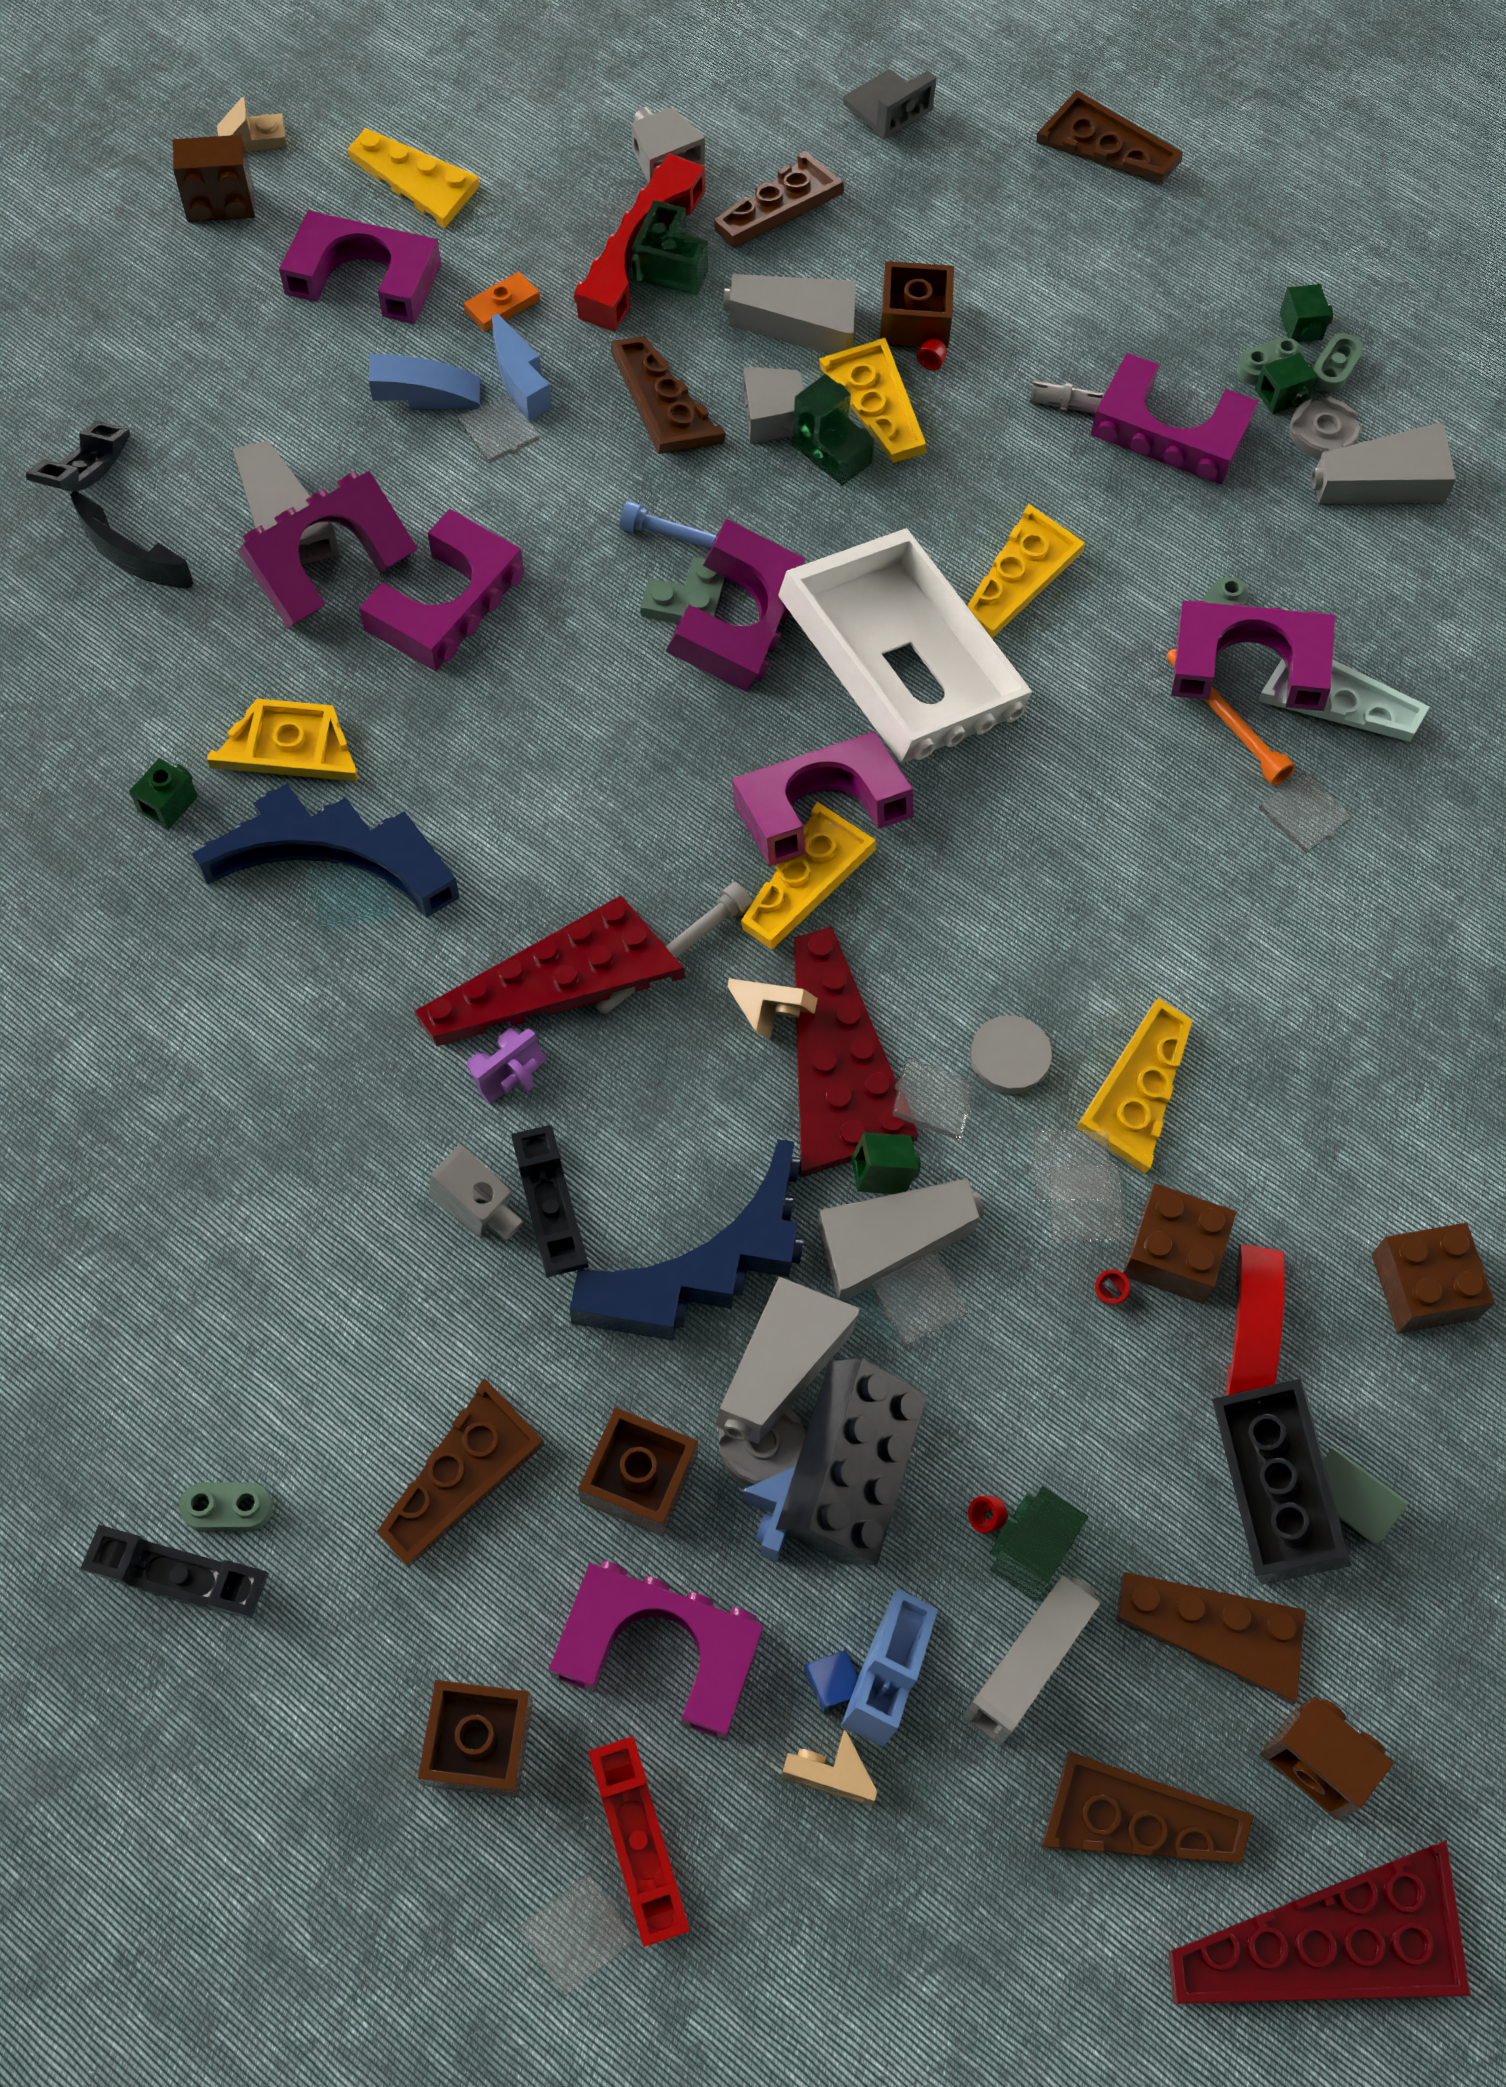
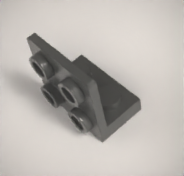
[843,69,937,139]

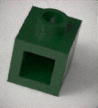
[1279,284,1333,342]
[1255,352,1317,414]
[129,758,198,830]
[851,1132,921,1194]

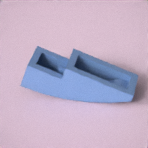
[492,313,552,422]
[369,354,480,410]
[841,1588,938,1747]

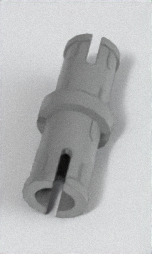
[1030,379,1103,414]

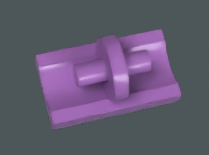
[467,1028,547,1104]

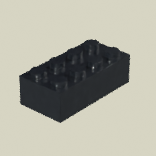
[776,1358,928,1565]
[1212,1379,1352,1585]

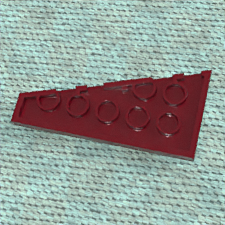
[414,895,686,1047]
[794,926,918,1178]
[1168,1840,1470,2004]

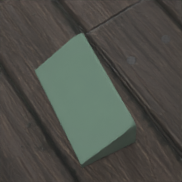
[1324,1446,1409,1545]

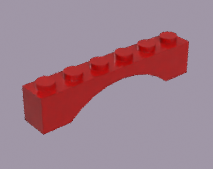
[574,153,706,332]

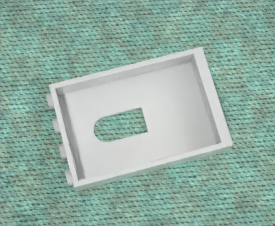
[778,528,1032,764]

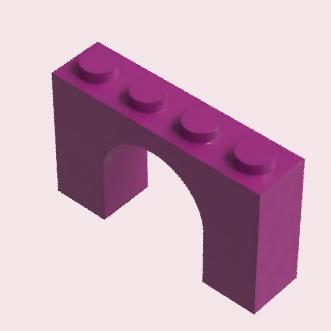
[279,210,441,324]
[1090,353,1259,484]
[238,470,418,628]
[359,509,524,672]
[665,519,805,692]
[1171,600,1335,711]
[732,731,914,866]
[549,1561,763,1741]

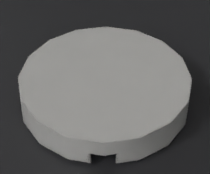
[1289,397,1362,459]
[969,1015,1052,1094]
[719,1407,806,1486]

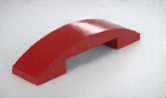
[1226,1244,1285,1396]
[588,1736,690,1947]

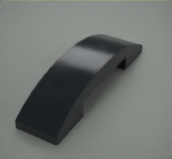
[26,421,130,492]
[70,491,194,588]
[511,1124,589,1278]
[80,1525,269,1618]

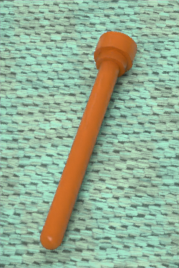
[1167,649,1296,786]

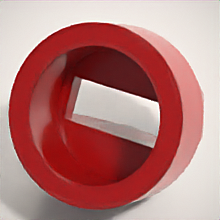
[916,338,947,371]
[1095,1269,1130,1306]
[968,1495,1008,1533]

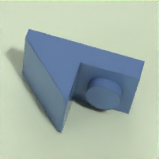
[742,1466,796,1562]

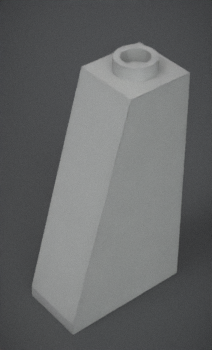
[723,274,856,354]
[1310,423,1456,504]
[233,441,340,565]
[817,1178,983,1302]
[717,1277,860,1444]
[962,1575,1101,1746]

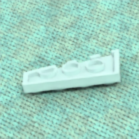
[1258,659,1430,742]

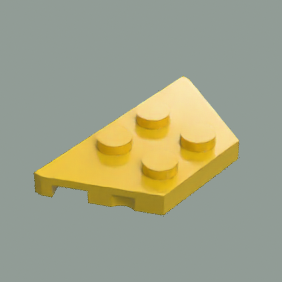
[207,699,358,782]

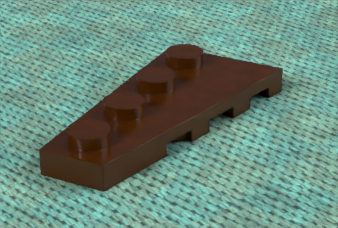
[1036,90,1183,184]
[714,151,844,247]
[610,336,726,454]
[377,1378,544,1568]
[1116,1572,1306,1705]
[1041,1751,1254,1863]

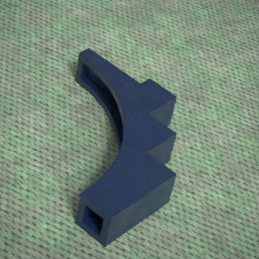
[192,784,460,918]
[569,1139,804,1341]

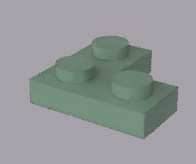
[640,556,727,624]

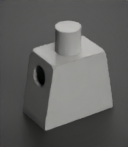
[631,107,705,183]
[743,367,825,444]
[429,1144,523,1241]

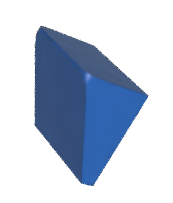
[804,1650,858,1713]

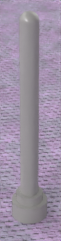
[596,882,752,1014]

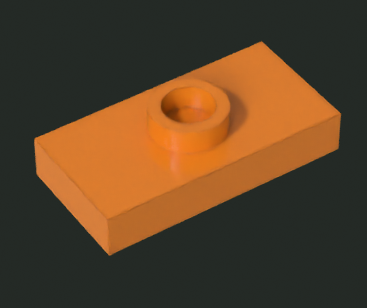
[463,271,540,332]

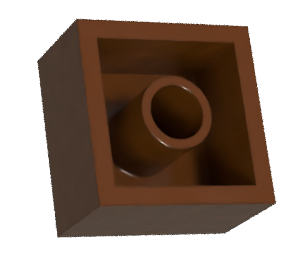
[173,135,255,222]
[879,261,954,348]
[1123,1183,1237,1304]
[1371,1223,1495,1334]
[578,1407,698,1537]
[418,1680,533,1798]
[1259,1696,1394,1820]

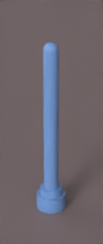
[619,500,716,549]

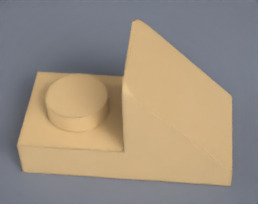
[217,97,287,152]
[727,978,818,1039]
[781,1730,877,1807]

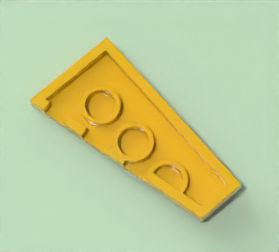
[348,128,480,229]
[819,338,927,463]
[967,503,1085,639]
[741,801,877,950]
[1076,997,1193,1173]

